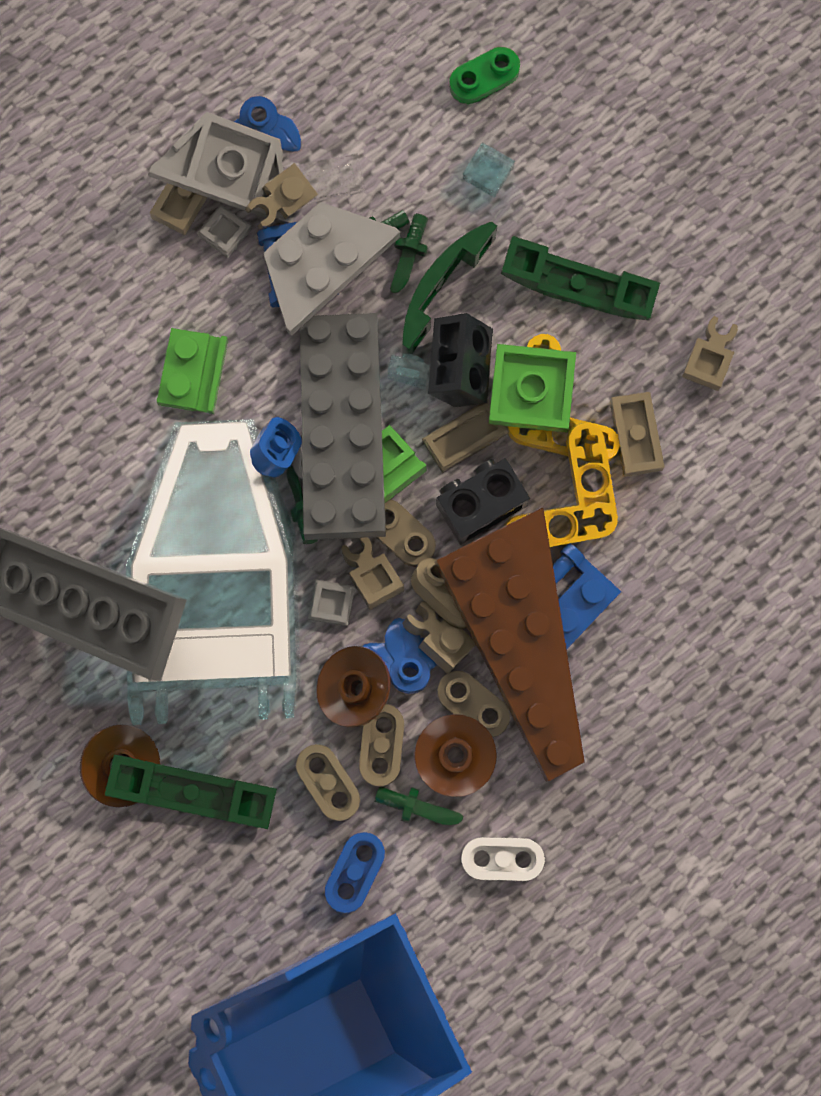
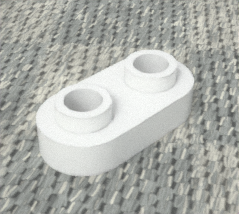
[461,838,545,881]

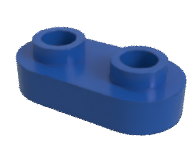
[250,417,302,477]
[325,832,385,913]

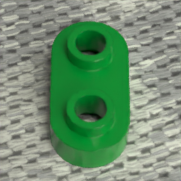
[449,47,520,104]

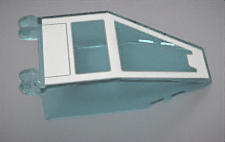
[126,419,301,725]

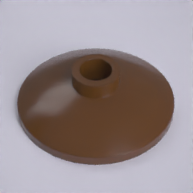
[317,646,390,728]
[415,714,497,797]
[80,724,161,808]

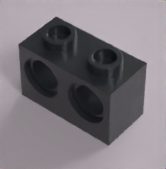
[428,313,493,407]
[436,458,531,545]

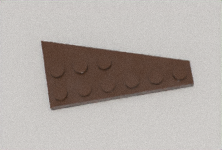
[434,507,585,781]

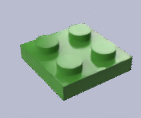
[488,344,576,433]

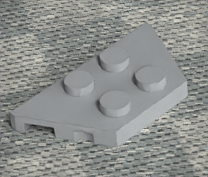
[148,112,294,224]
[263,202,400,336]

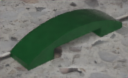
[402,222,498,359]
[501,236,660,321]
[104,754,277,829]

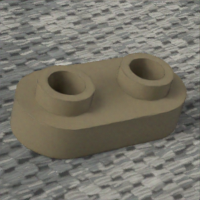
[376,500,436,567]
[411,558,467,629]
[437,671,510,737]
[359,704,404,787]
[296,744,360,821]

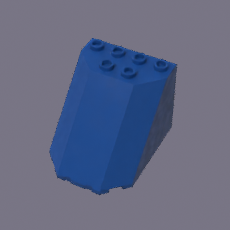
[188,913,472,1096]

